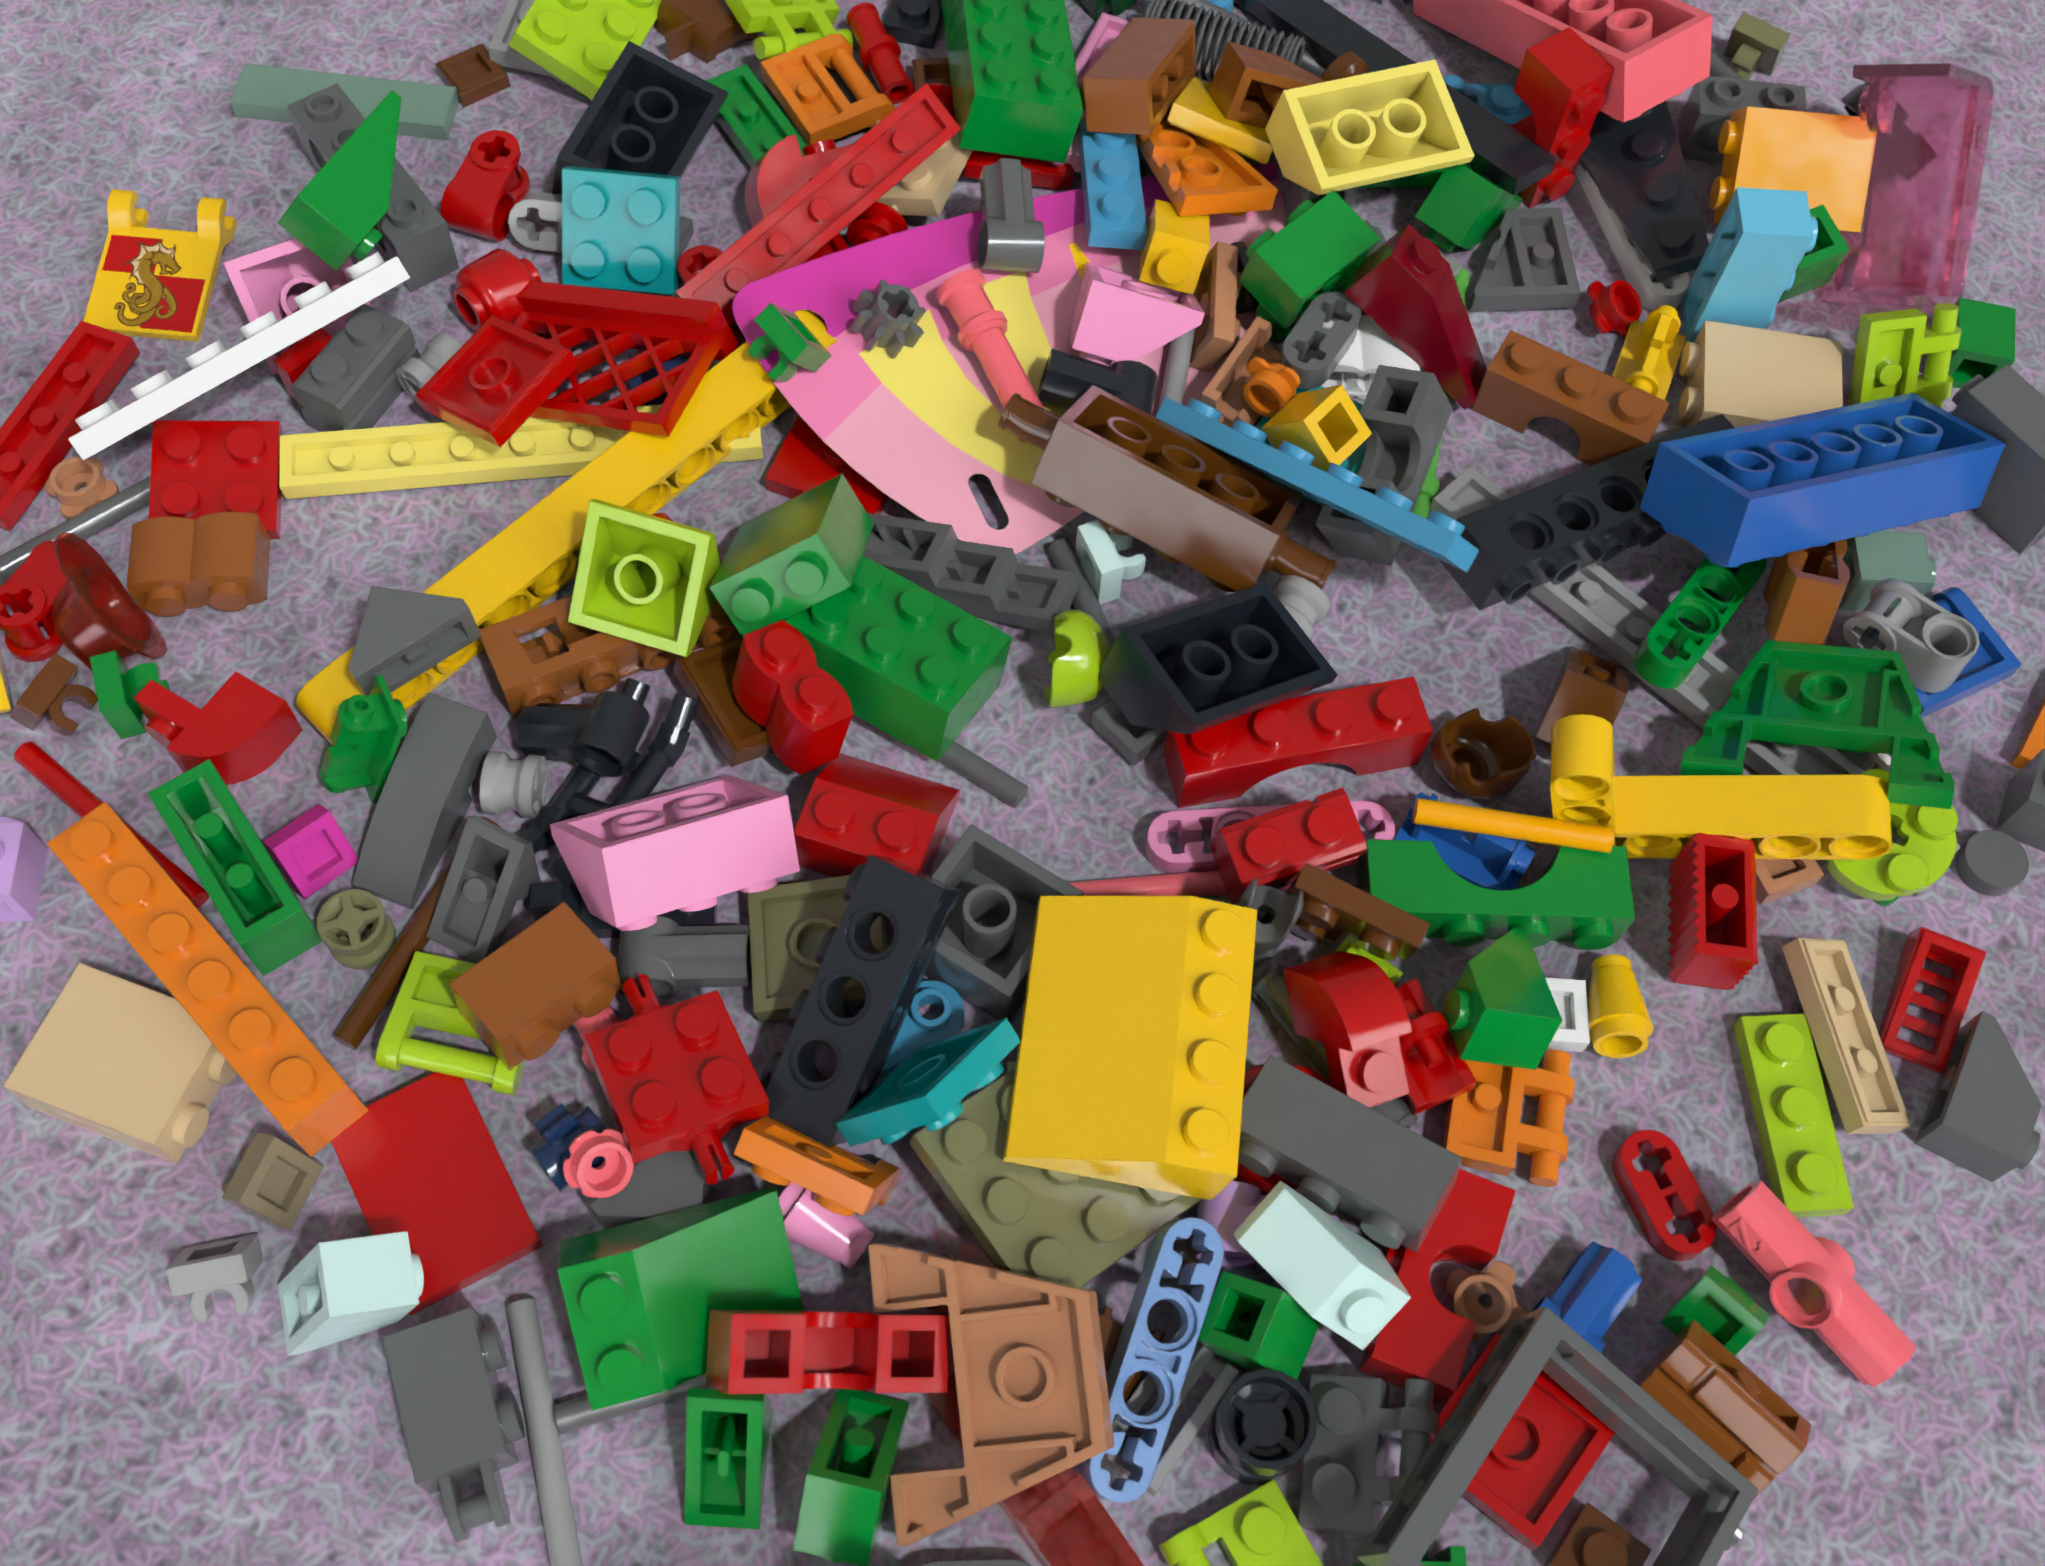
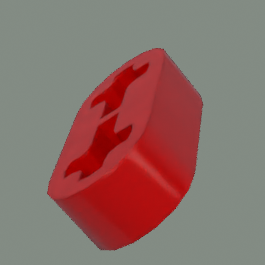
[1612,1129,1717,1262]

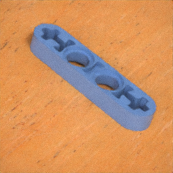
[1079,1217,1224,1503]

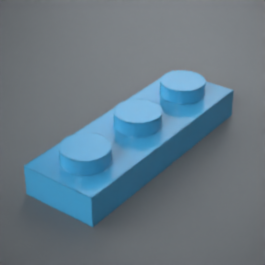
[1078,121,1147,250]

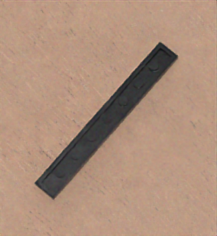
[1234,0,1556,196]

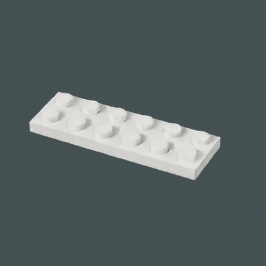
[68,252,410,460]

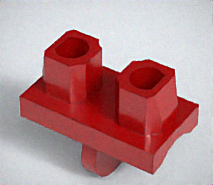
[1397,978,1477,1115]

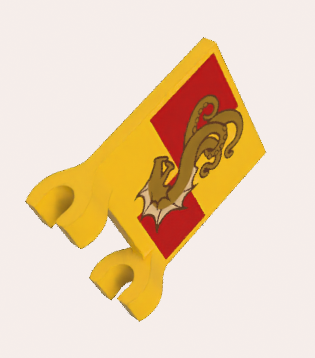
[83,189,237,342]

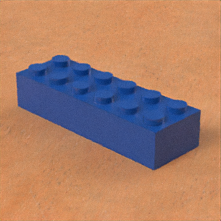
[1640,393,2006,567]

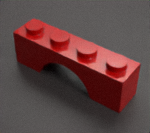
[1163,677,1433,809]

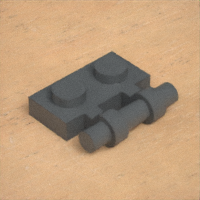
[1299,1374,1440,1536]

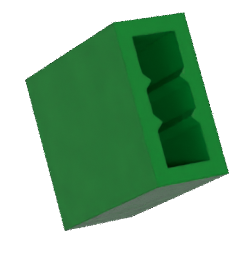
[709,474,874,637]

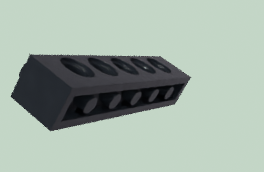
[1438,414,1735,611]

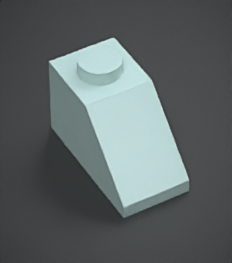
[1233,1181,1411,1350]
[278,1231,424,1356]

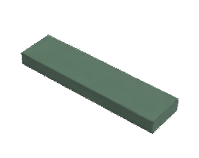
[230,63,459,140]

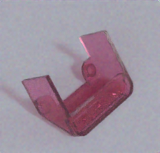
[1821,63,1994,307]

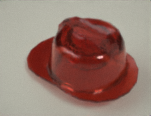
[52,532,168,671]

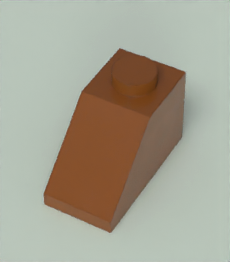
[1208,41,1327,129]

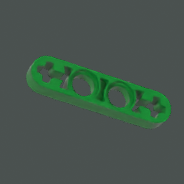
[1633,558,1767,689]

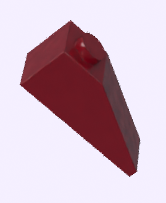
[1344,223,1487,410]

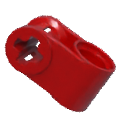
[441,130,531,242]
[0,540,113,662]

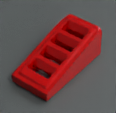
[1879,926,1987,1074]

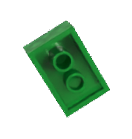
[557,1186,804,1411]

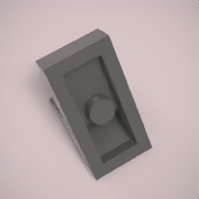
[426,815,541,963]

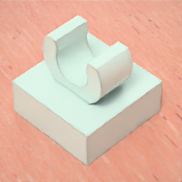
[1075,520,1146,604]

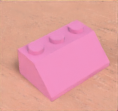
[550,775,800,931]

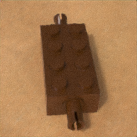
[998,385,1337,592]

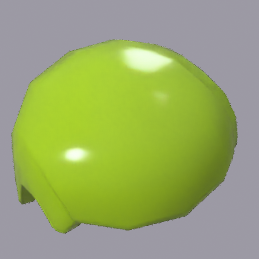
[1045,609,1111,709]

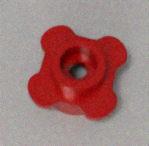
[1587,280,1642,337]

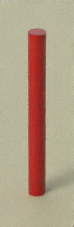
[14,741,209,909]

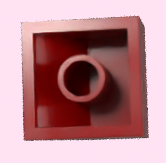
[794,754,960,877]

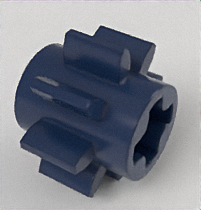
[529,1103,606,1192]

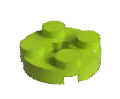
[1825,768,1958,901]

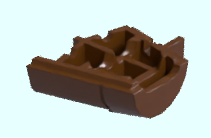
[657,0,758,63]

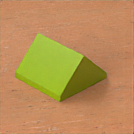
[568,499,720,657]

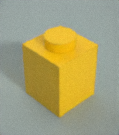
[1139,199,1210,295]
[1261,384,1372,471]

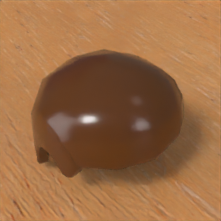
[1430,708,1537,800]

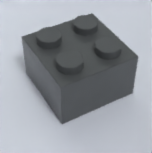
[925,824,1083,1022]

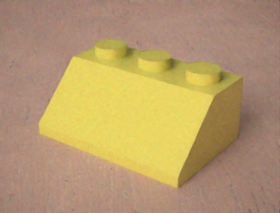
[1265,60,1474,195]

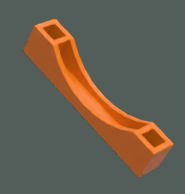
[46,802,369,1157]

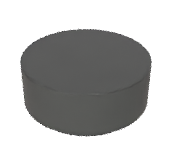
[1956,830,2029,896]

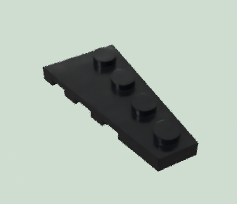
[1579,100,1709,282]

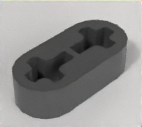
[1279,292,1361,389]

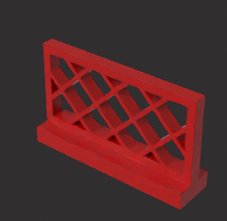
[514,280,738,437]

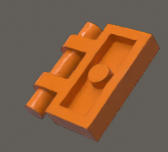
[1442,1050,1576,1187]

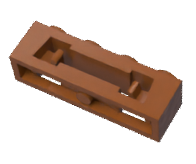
[479,553,739,720]

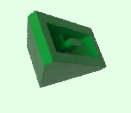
[684,1388,773,1530]

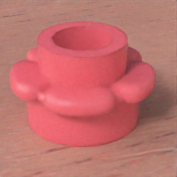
[563,1128,634,1198]

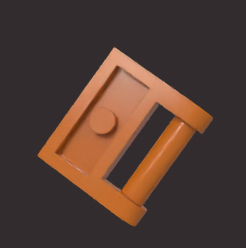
[760,33,895,145]
[734,1116,901,1216]

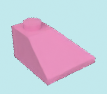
[223,237,371,375]
[1069,262,1205,367]

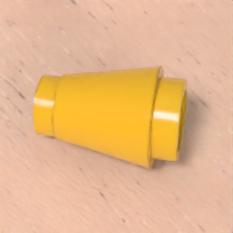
[1587,954,1654,1058]

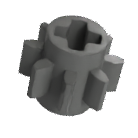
[850,280,926,359]

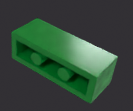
[148,759,322,976]

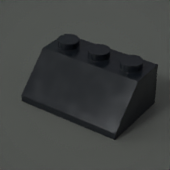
[552,41,729,195]
[1098,583,1338,735]

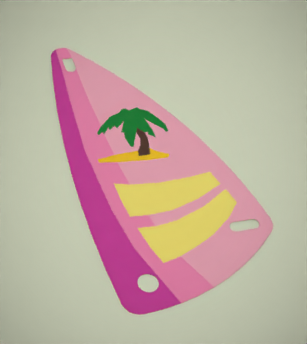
[733,162,1286,554]

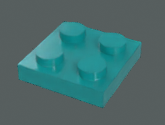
[562,166,680,295]
[835,1018,1021,1147]

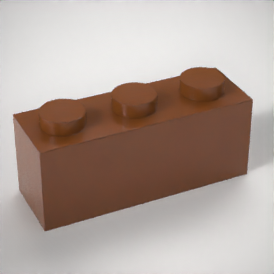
[1079,17,1197,135]

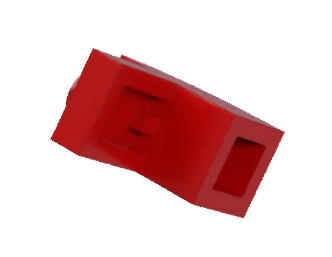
[745,134,852,228]
[134,671,303,785]
[1283,951,1412,1108]

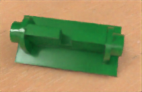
[319,675,408,804]

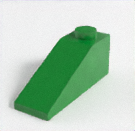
[278,90,401,272]

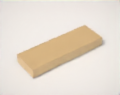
[1782,938,1911,1134]

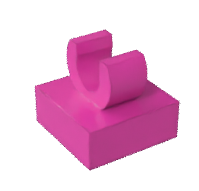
[262,804,359,899]

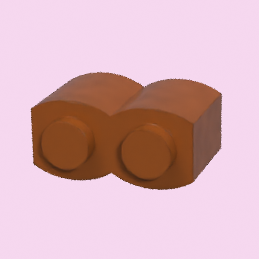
[126,512,271,617]
[1763,539,1850,645]

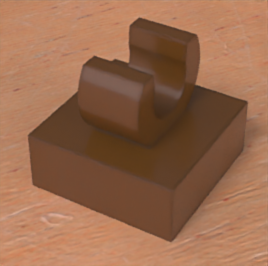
[10,653,98,736]

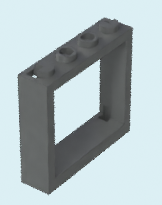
[1356,1306,1759,1566]

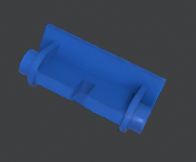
[1394,792,1535,891]

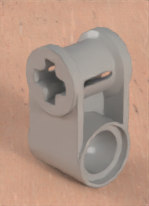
[1843,578,1980,693]

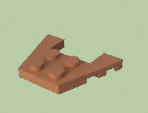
[868,1244,1115,1546]

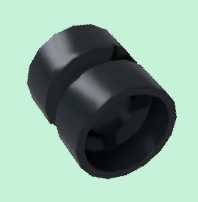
[1208,1369,1317,1485]

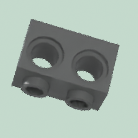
[1679,76,1807,164]

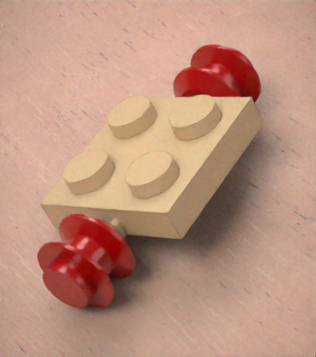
[846,83,973,247]

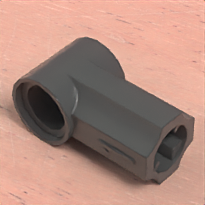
[977,158,1045,273]
[617,916,752,999]

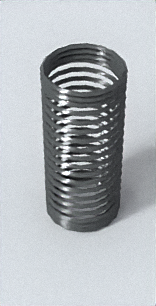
[1143,0,1305,82]

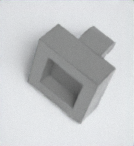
[166,1233,263,1323]

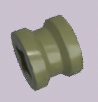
[317,889,396,970]

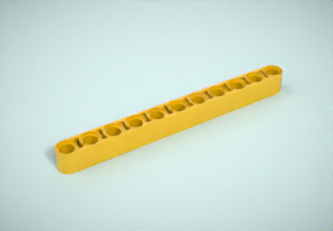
[296,310,838,745]

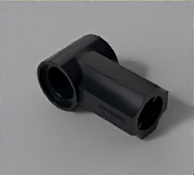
[1037,349,1158,415]
[515,691,650,777]

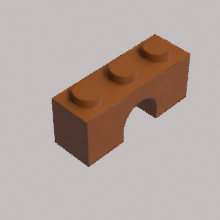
[1472,330,1670,466]

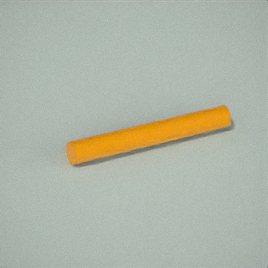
[1412,798,1614,853]

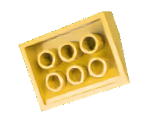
[1003,896,1257,1200]

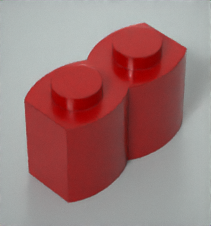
[732,620,853,775]

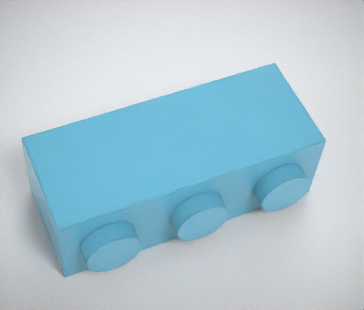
[1681,187,1818,343]

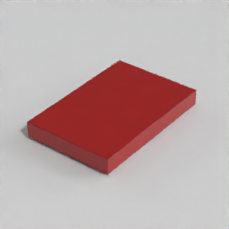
[331,1072,544,1316]

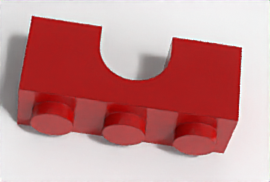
[1510,27,1614,209]
[1354,1169,1516,1404]
[706,1310,949,1394]

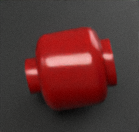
[452,249,542,331]

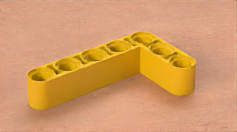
[1550,714,1892,860]

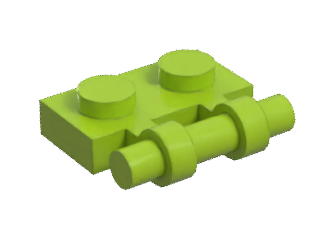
[725,0,853,60]
[1848,303,1962,409]

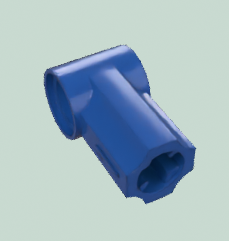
[1531,1241,1643,1353]

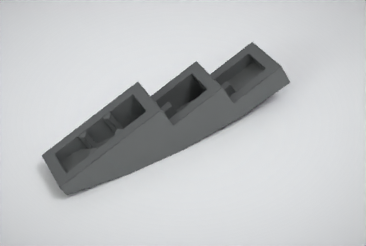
[863,513,1079,634]

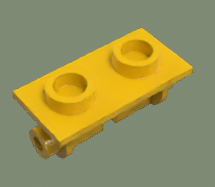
[1612,305,1686,400]

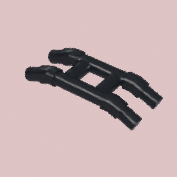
[517,677,699,884]

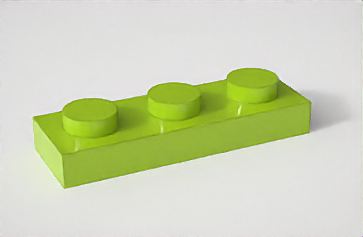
[1733,1013,1854,1218]

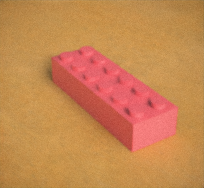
[1413,0,1713,123]

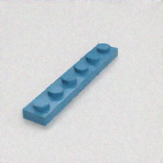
[1155,397,1479,573]

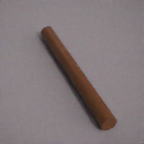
[333,817,501,1051]

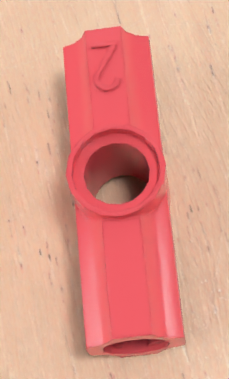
[1711,1181,1916,1388]

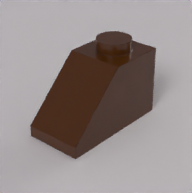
[1536,646,1629,753]

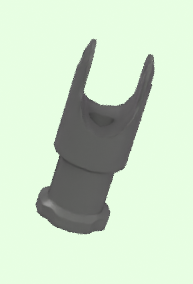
[1236,878,1304,966]

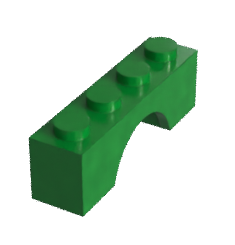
[1356,839,1635,950]

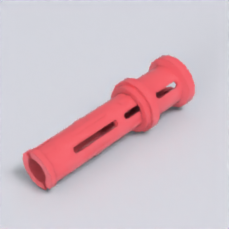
[935,269,1044,442]

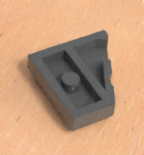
[1469,208,1581,311]

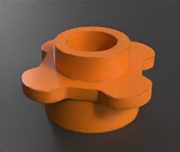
[1243,357,1301,418]

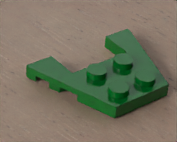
[1680,640,1955,809]

